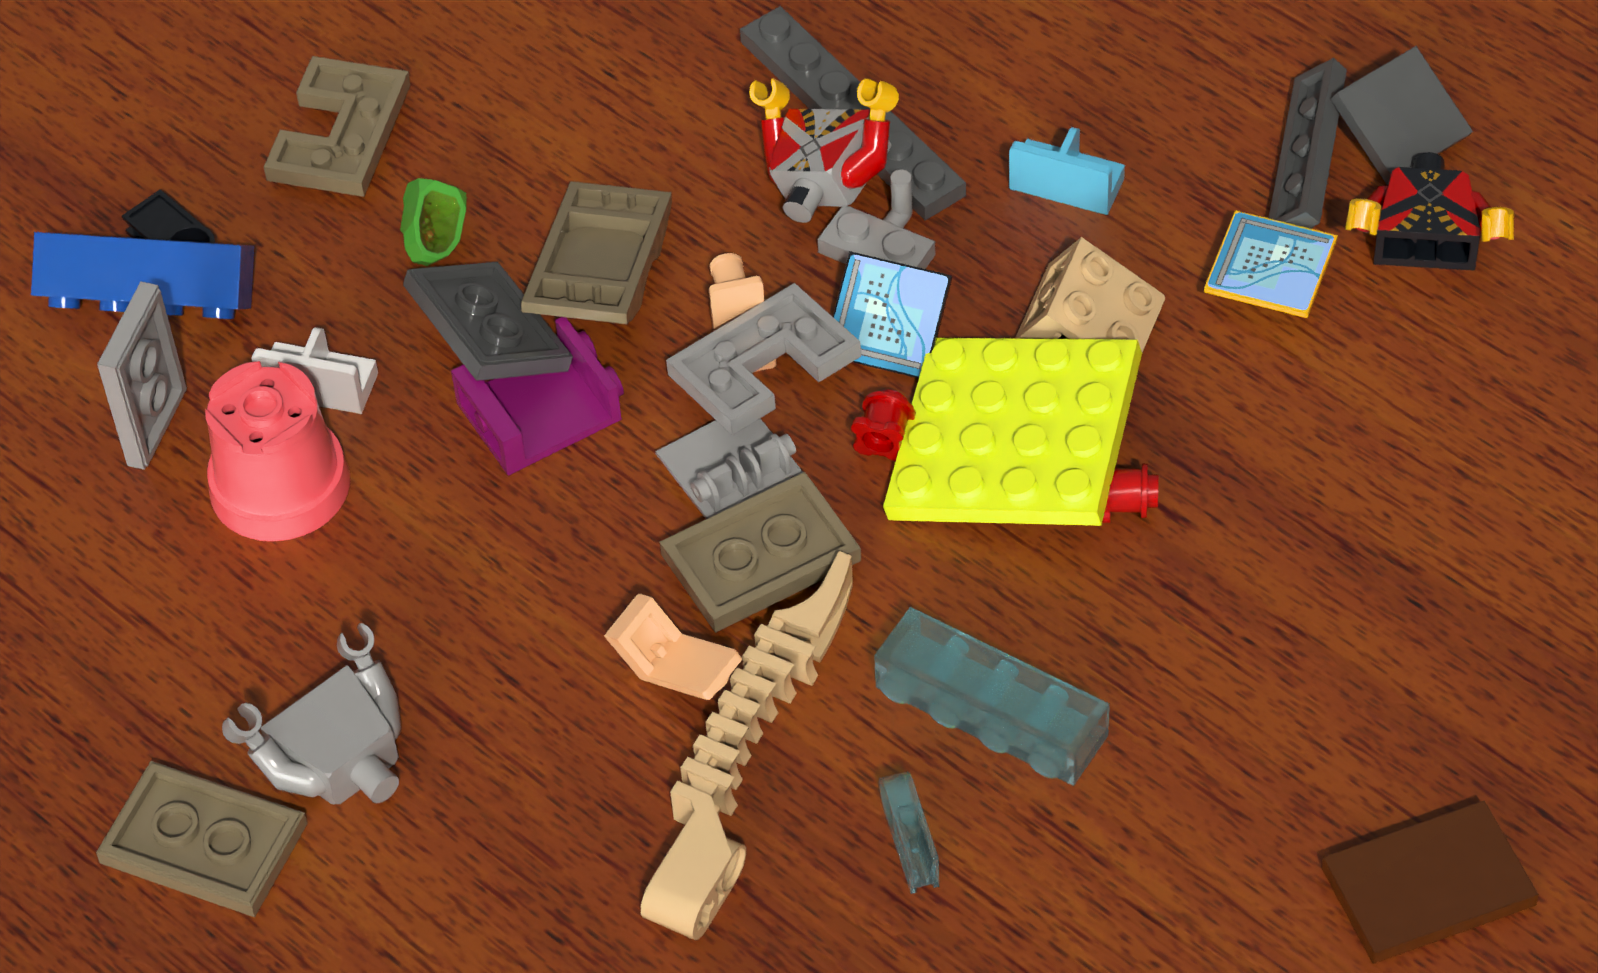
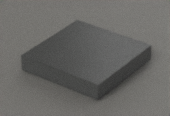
[1330,46,1473,185]

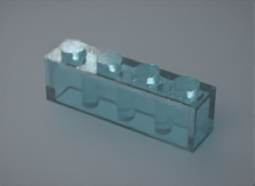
[874,607,1110,786]

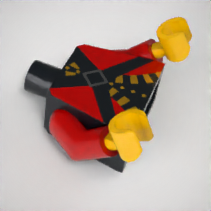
[1345,152,1514,271]

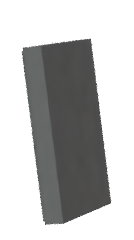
[403,262,573,381]

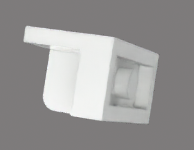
[251,327,378,414]

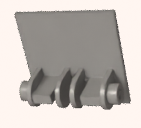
[656,418,803,519]

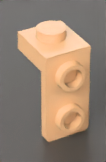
[604,593,742,700]

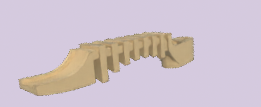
[641,551,853,940]

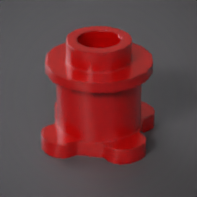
[851,389,916,461]
[1102,463,1159,523]

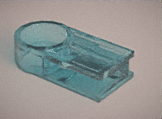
[879,771,939,894]

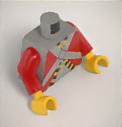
[749,78,899,223]

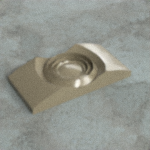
[521,181,672,324]

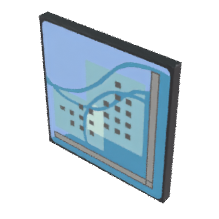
[833,251,953,379]

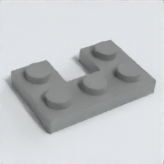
[666,283,861,436]

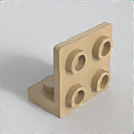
[1015,237,1165,352]

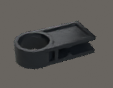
[122,189,216,243]

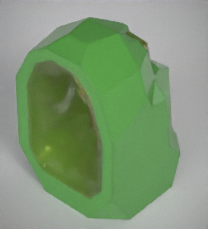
[400,178,467,266]

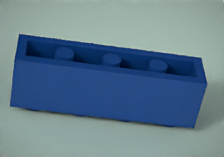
[31,232,254,319]

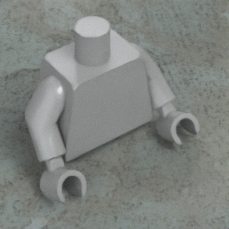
[222,623,401,804]

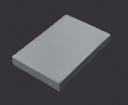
[97,281,187,470]

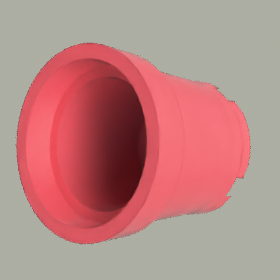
[205,361,350,541]

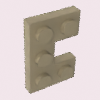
[264,56,411,197]

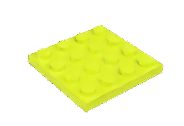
[883,338,1142,526]

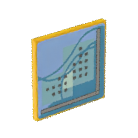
[1204,210,1338,318]

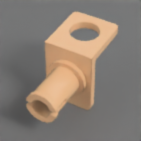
[709,253,777,372]

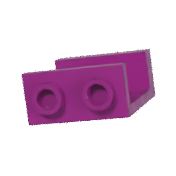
[451,317,624,476]

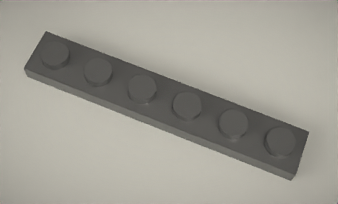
[740,6,966,220]

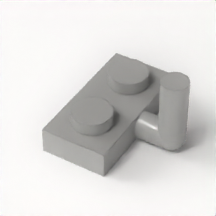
[818,169,935,269]

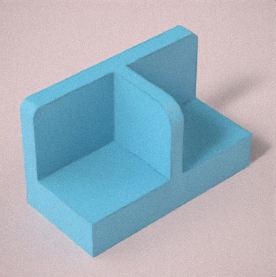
[1009,127,1125,215]

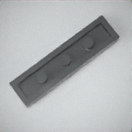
[1269,58,1347,229]

